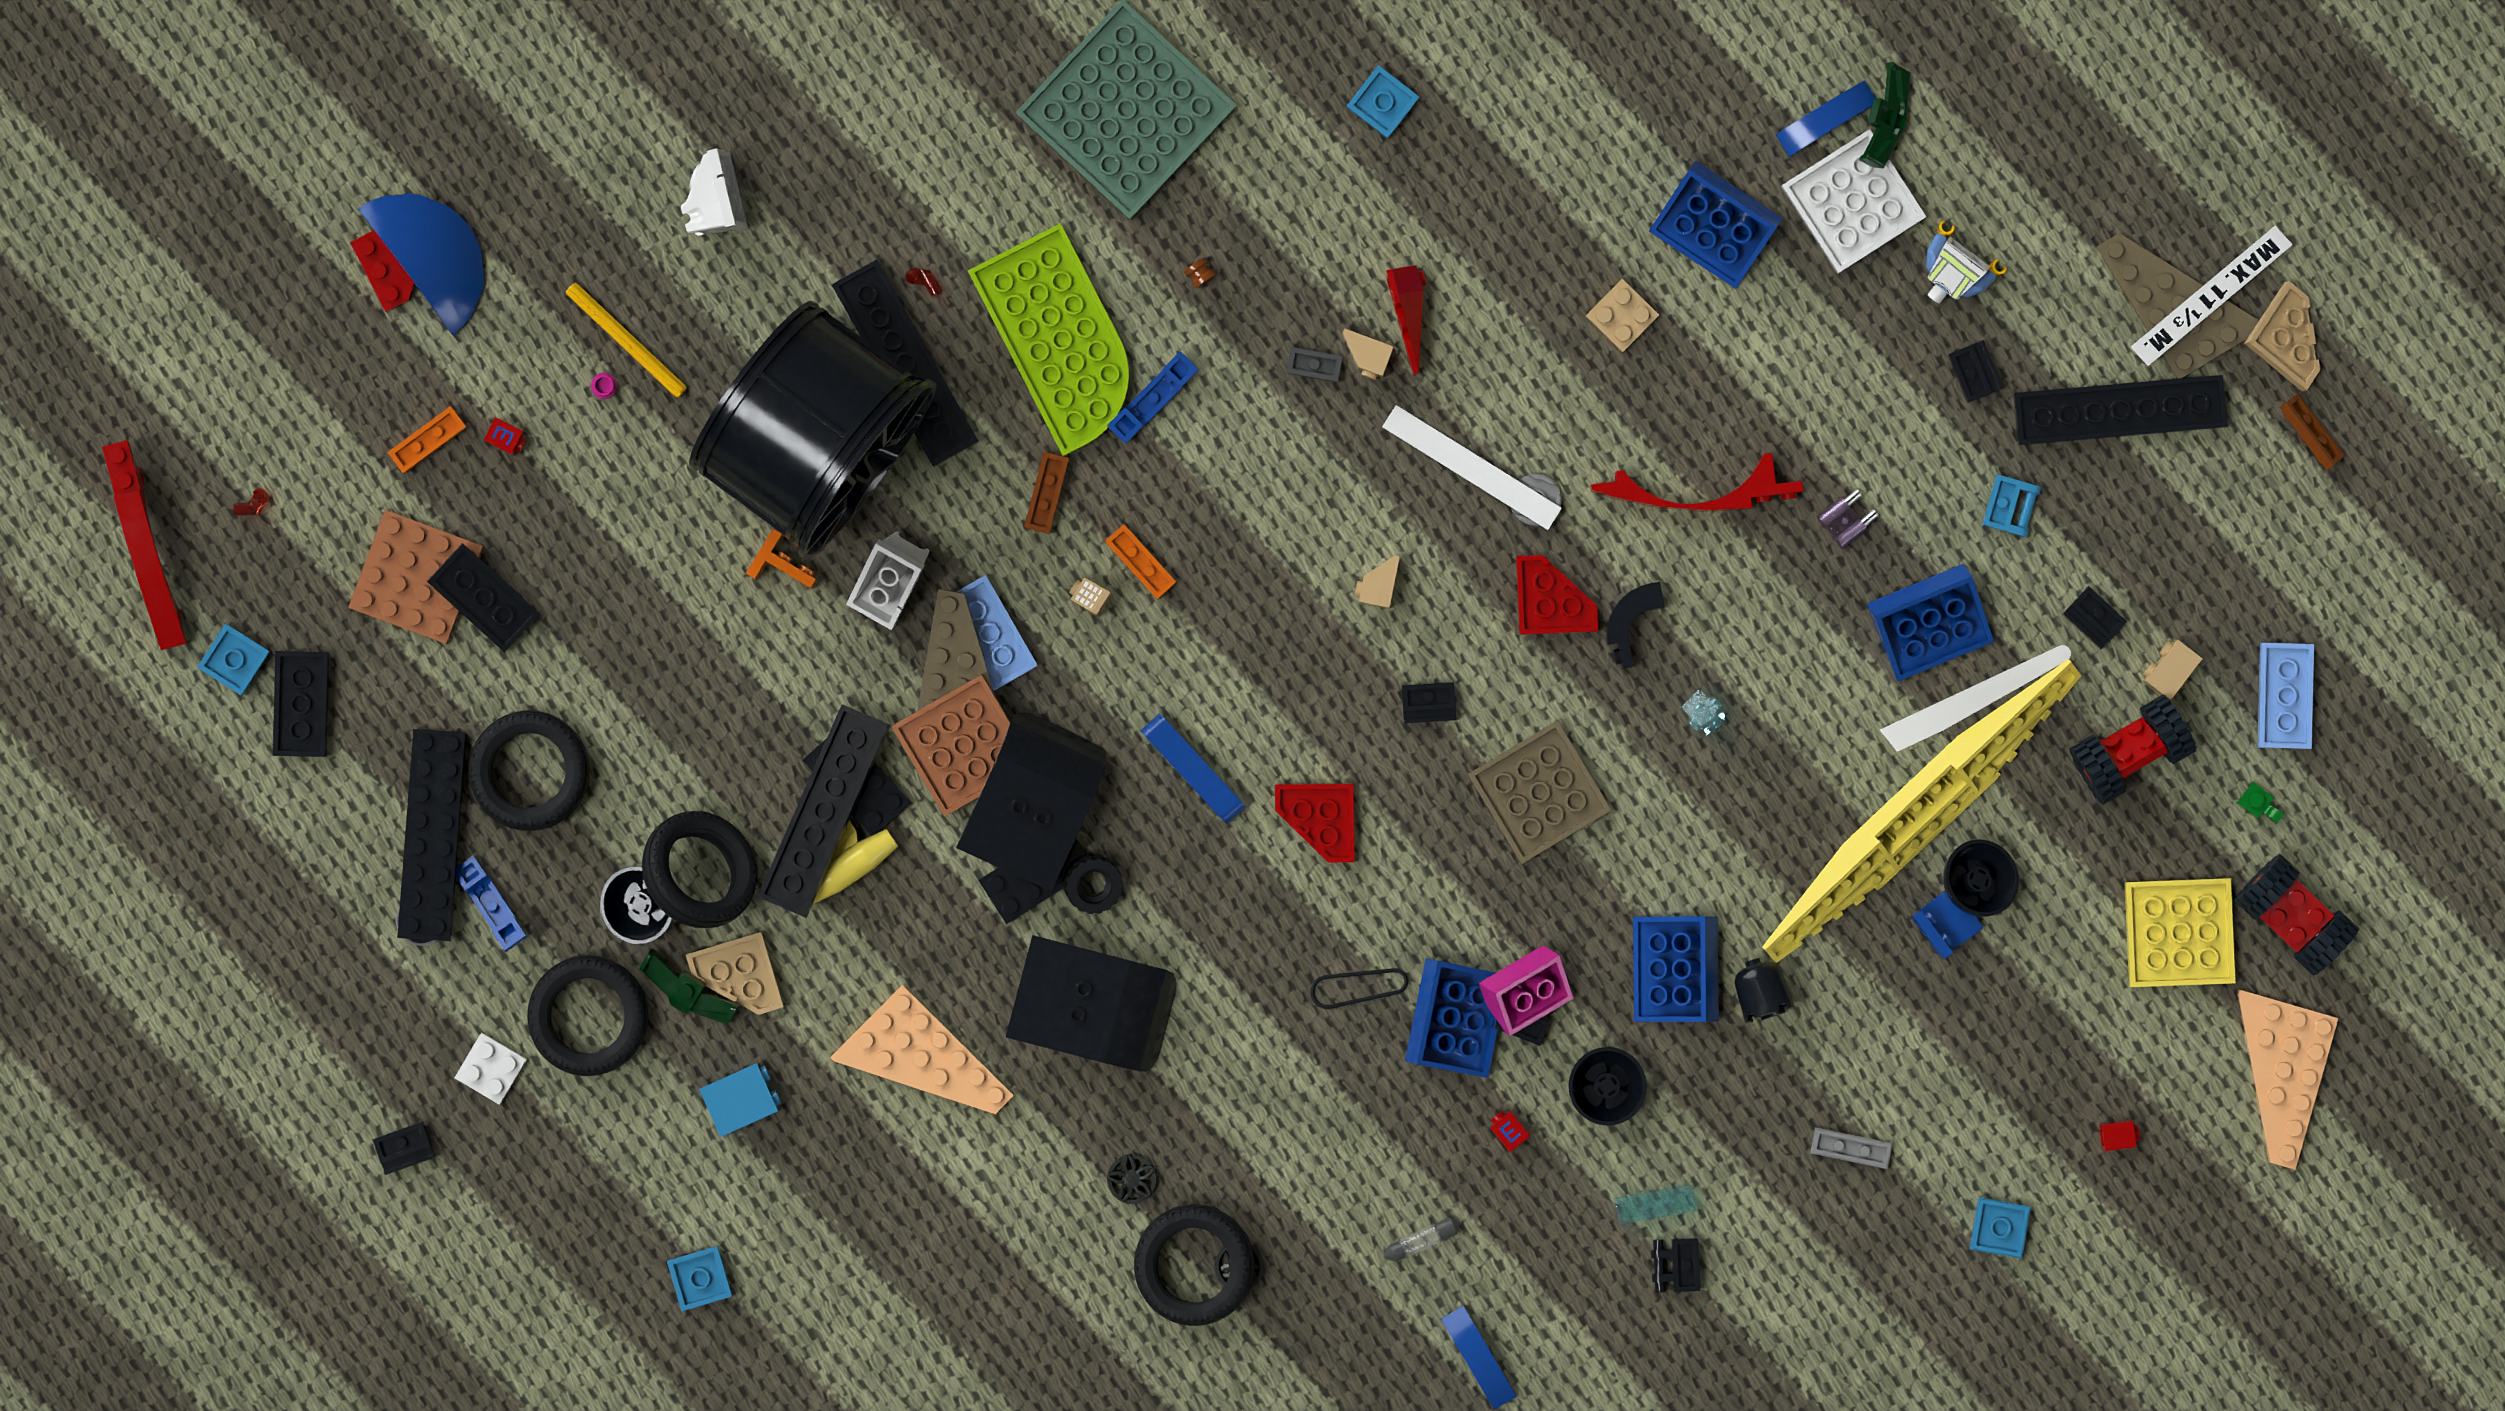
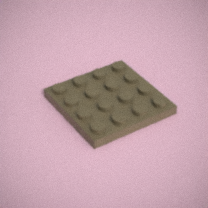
[1467,720,1611,864]

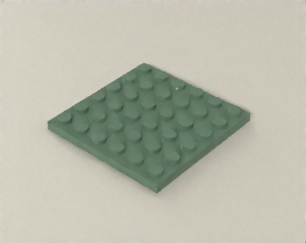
[1015,0,1237,220]

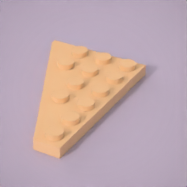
[830,985,1014,1114]
[2237,990,2338,1170]

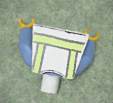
[1926,221,2007,304]

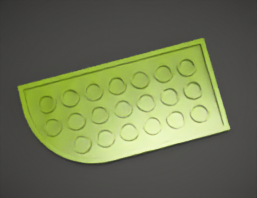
[968,223,1129,457]

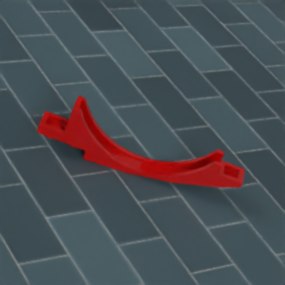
[102,440,187,651]
[1590,453,1803,512]

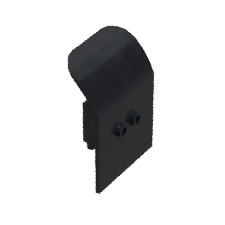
[956,712,1106,891]
[1006,935,1176,1072]

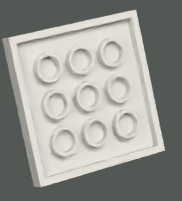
[1781,129,1926,274]

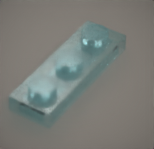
[1614,1184,1697,1225]

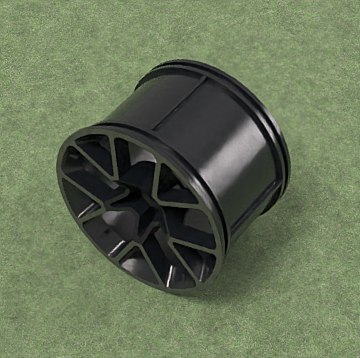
[689,301,936,560]

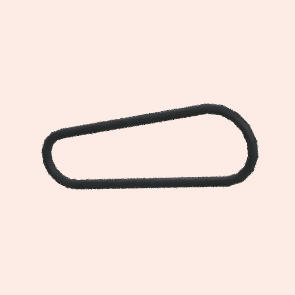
[1310,968,1408,1009]

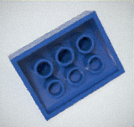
[1649,161,1783,289]
[1867,564,1994,681]
[1633,916,1719,1022]
[1405,958,1499,1078]

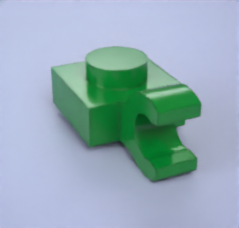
[2236,782,2284,824]

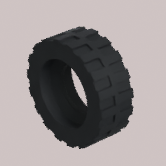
[1063,853,1123,914]

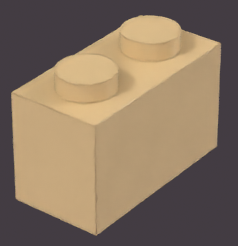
[2142,639,2203,700]

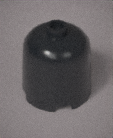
[1734,958,1795,1024]

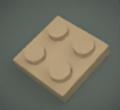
[1585,279,1659,353]

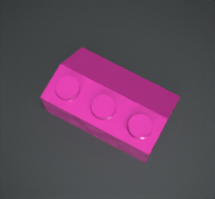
[1479,946,1573,1036]

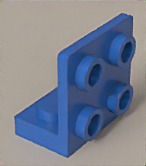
[1910,891,1983,959]

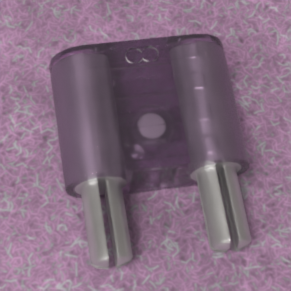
[1817,489,1879,549]

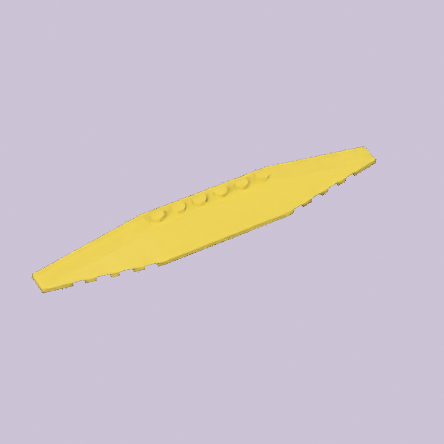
[1762,659,2081,963]

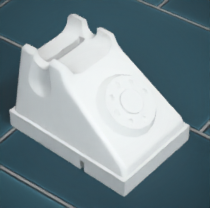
[681,148,748,236]
[846,532,929,630]

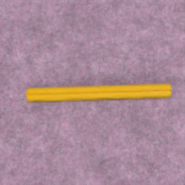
[566,283,687,398]

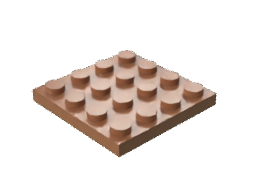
[348,510,484,644]
[891,674,1011,817]

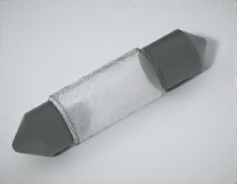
[1384,1218,1461,1262]

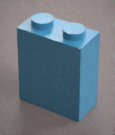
[699,1063,782,1137]

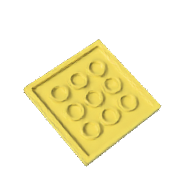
[2125,878,2236,987]

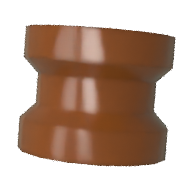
[1184,257,1217,289]

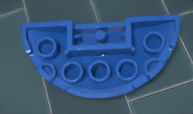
[358,193,484,336]

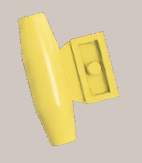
[813,820,898,904]

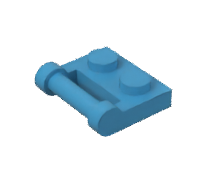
[1982,474,2041,538]

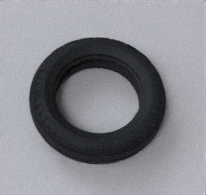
[469,710,589,831]
[642,811,758,928]
[527,955,648,1076]
[1134,1204,1254,1326]

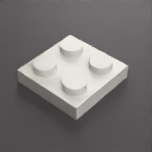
[455,1033,527,1105]

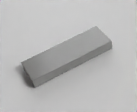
[1810,1127,1893,1169]

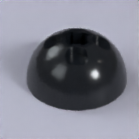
[1943,839,2019,917]
[600,866,673,944]
[1568,1047,1647,1126]

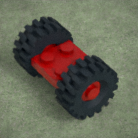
[2069,695,2197,805]
[2234,854,2359,976]

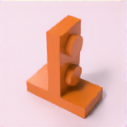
[746,529,818,589]

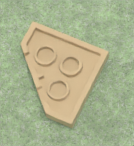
[2244,281,2320,391]
[686,932,784,1015]

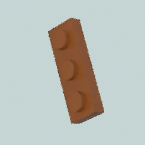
[2279,393,2345,470]
[1024,452,1069,535]

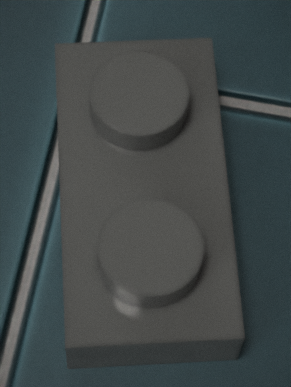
[1286,347,1342,383]

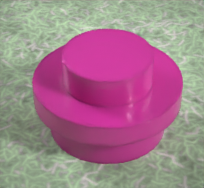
[591,373,617,399]

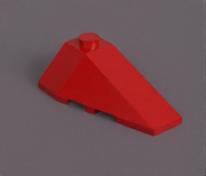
[1386,265,1427,376]

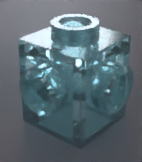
[1680,689,1726,736]

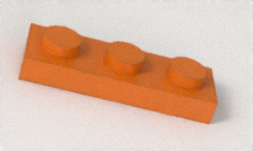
[387,406,467,474]
[1104,524,1177,600]

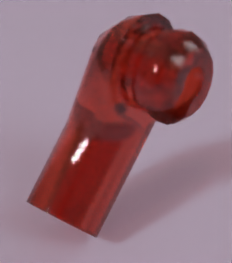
[905,267,943,297]
[233,488,269,516]

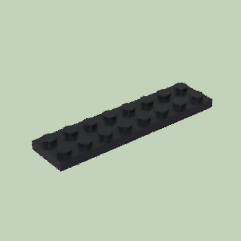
[831,259,979,467]
[2013,375,2228,446]
[758,704,891,918]
[397,729,467,942]

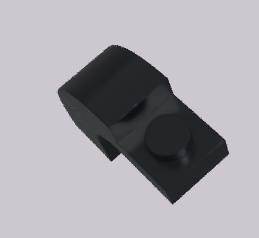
[1606,582,1665,669]

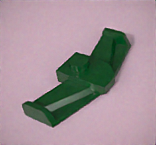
[1859,62,1911,169]
[639,949,740,1025]

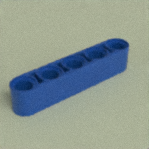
[1140,713,1246,825]

